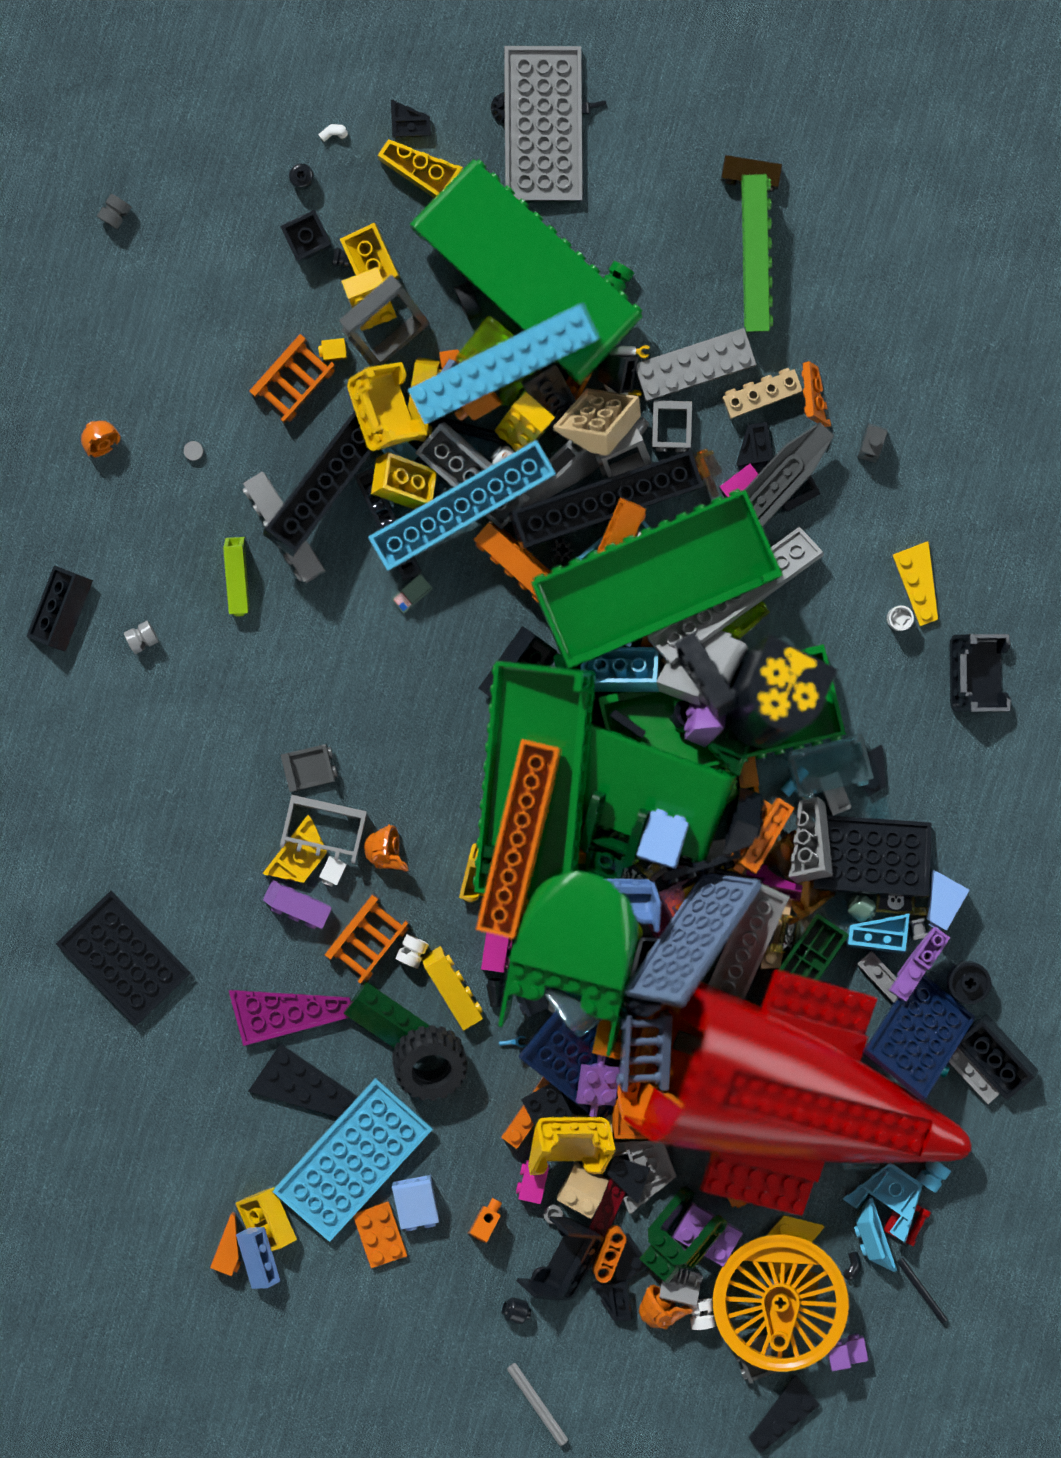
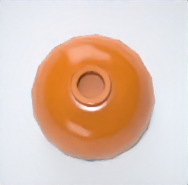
[81,421,121,458]

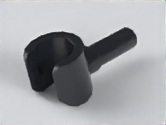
[582,100,606,115]

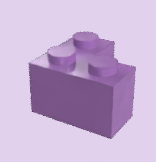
[827,1333,868,1371]

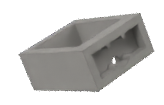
[652,401,692,452]
[594,427,652,478]

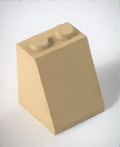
[557,1161,609,1219]

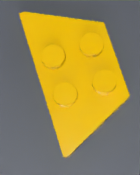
[263,815,327,883]
[766,1215,825,1281]

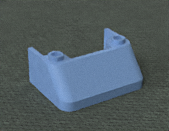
[607,879,661,931]

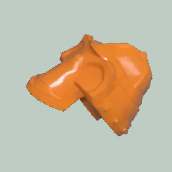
[363,824,409,872]
[639,1285,693,1329]

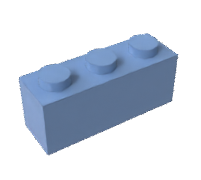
[236,1227,280,1289]

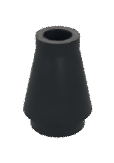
[486,978,505,1007]

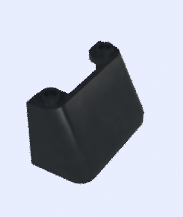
[949,634,1011,712]

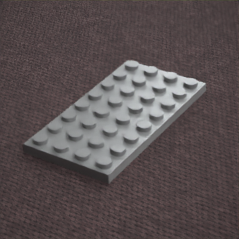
[504,46,582,201]

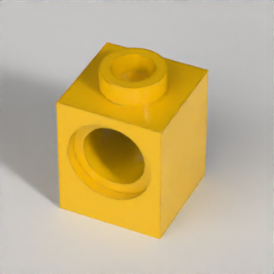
[318,338,347,361]

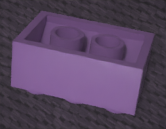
[684,684,730,747]

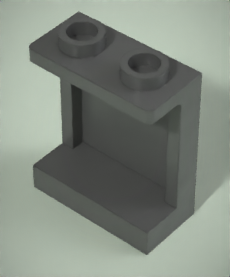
[281,744,338,792]
[734,1333,789,1384]

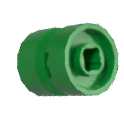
[604,260,634,292]

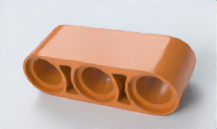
[592,1225,626,1283]

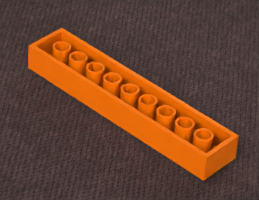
[476,739,562,939]

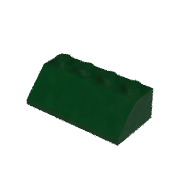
[343,982,429,1048]

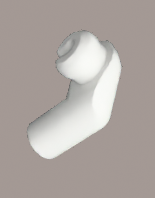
[318,124,348,142]

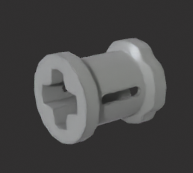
[909,917,928,940]

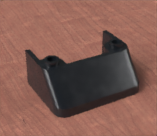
[516,1216,604,1301]

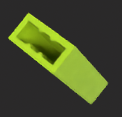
[223,537,249,617]

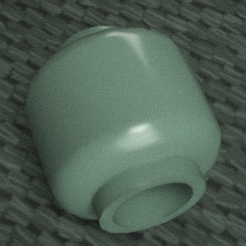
[847,894,876,922]

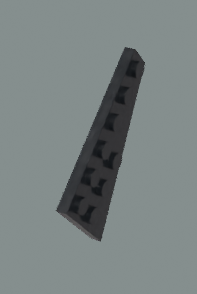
[248,1044,358,1117]

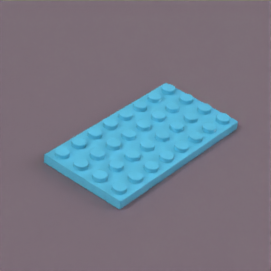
[272,1078,433,1242]

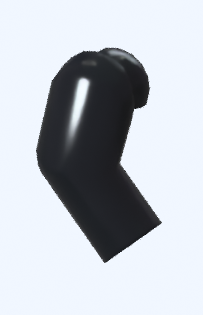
[843,1251,861,1280]

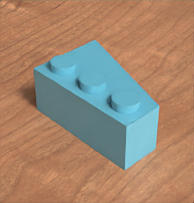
[846,913,910,954]

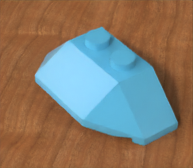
[854,1196,897,1272]

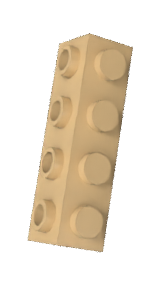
[722,368,803,419]

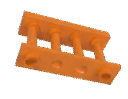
[249,334,335,423]
[730,798,794,874]
[325,894,409,984]

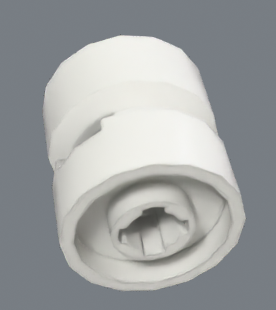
[887,606,914,631]
[395,934,429,969]
[688,1298,716,1330]

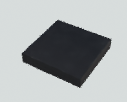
[609,710,646,739]

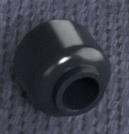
[289,163,314,190]
[502,1297,531,1324]

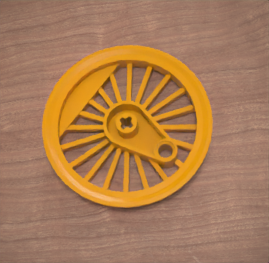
[713,1234,849,1372]

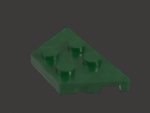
[708,718,749,778]

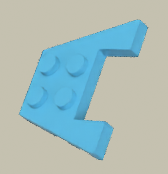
[843,1163,923,1243]

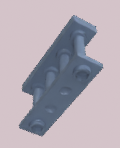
[617,1010,673,1092]

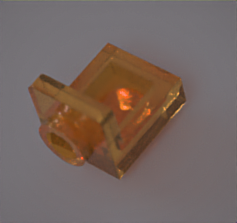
[694,448,714,479]

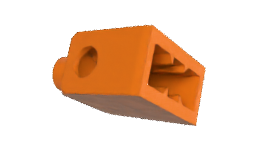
[454,391,503,421]
[467,1198,502,1243]

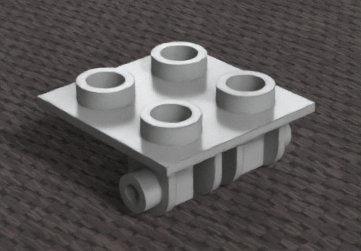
[659,1269,703,1307]

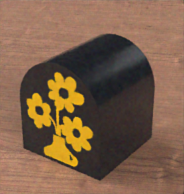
[726,634,838,749]

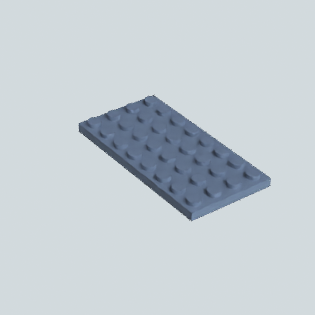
[624,872,762,1006]

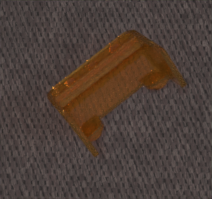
[763,830,836,925]

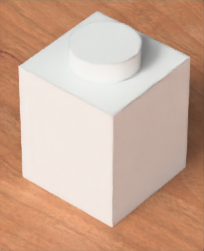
[320,856,347,887]

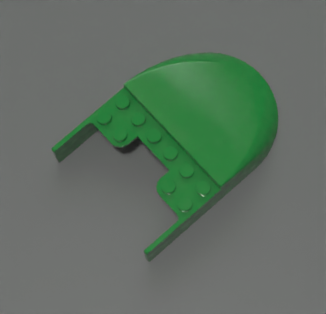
[498,871,638,1057]

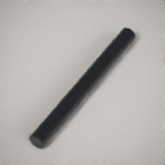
[897,1257,948,1324]

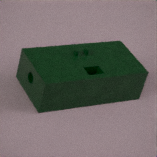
[779,913,849,981]

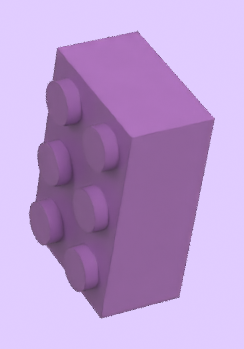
[673,1202,743,1267]

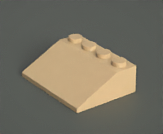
[554,388,641,455]

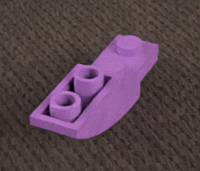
[889,927,950,1002]

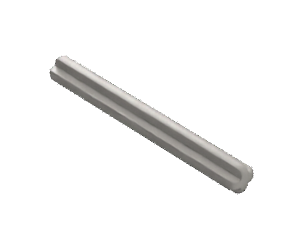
[507,1363,568,1446]

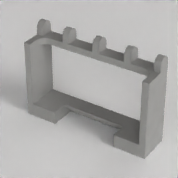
[280,795,367,864]

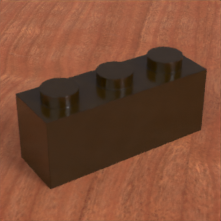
[721,155,782,192]

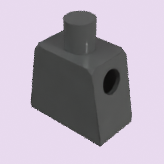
[857,423,887,463]

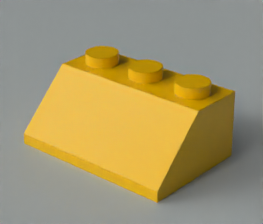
[340,223,401,281]
[235,1187,297,1251]

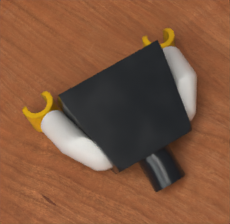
[597,345,650,401]

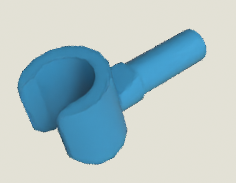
[499,1035,527,1047]

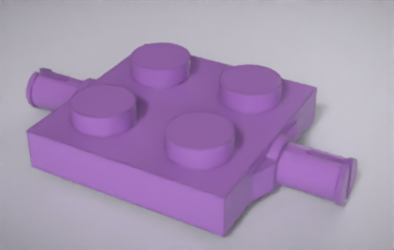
[576,1055,620,1117]

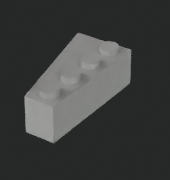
[789,797,833,883]

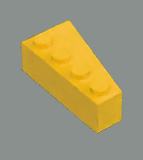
[378,139,463,198]
[408,357,442,442]
[421,946,483,1031]

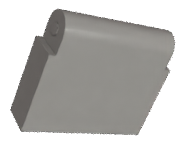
[656,630,748,706]

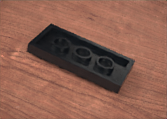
[521,361,576,438]

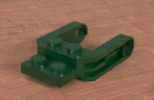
[580,790,651,879]
[639,1186,728,1284]

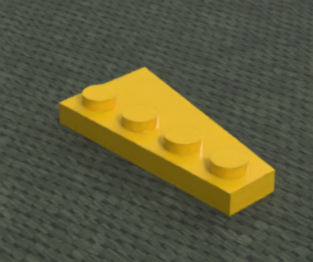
[892,541,938,626]

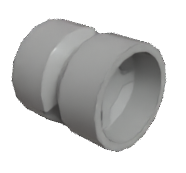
[124,620,159,655]

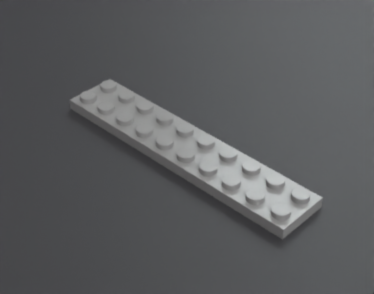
[647,527,824,666]

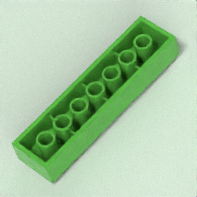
[741,175,773,331]

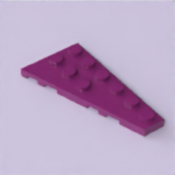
[228,990,351,1046]

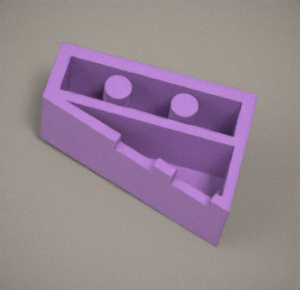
[263,879,332,929]

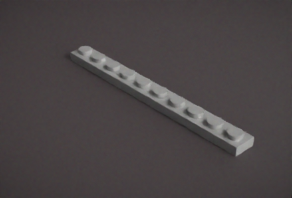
[857,951,1000,1104]

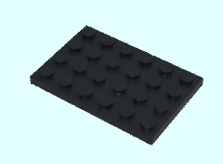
[813,815,931,898]
[56,890,191,1026]

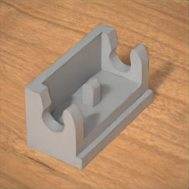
[818,772,852,815]

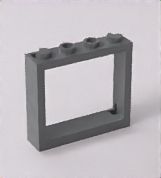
[338,275,430,366]

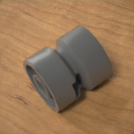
[97,194,132,230]

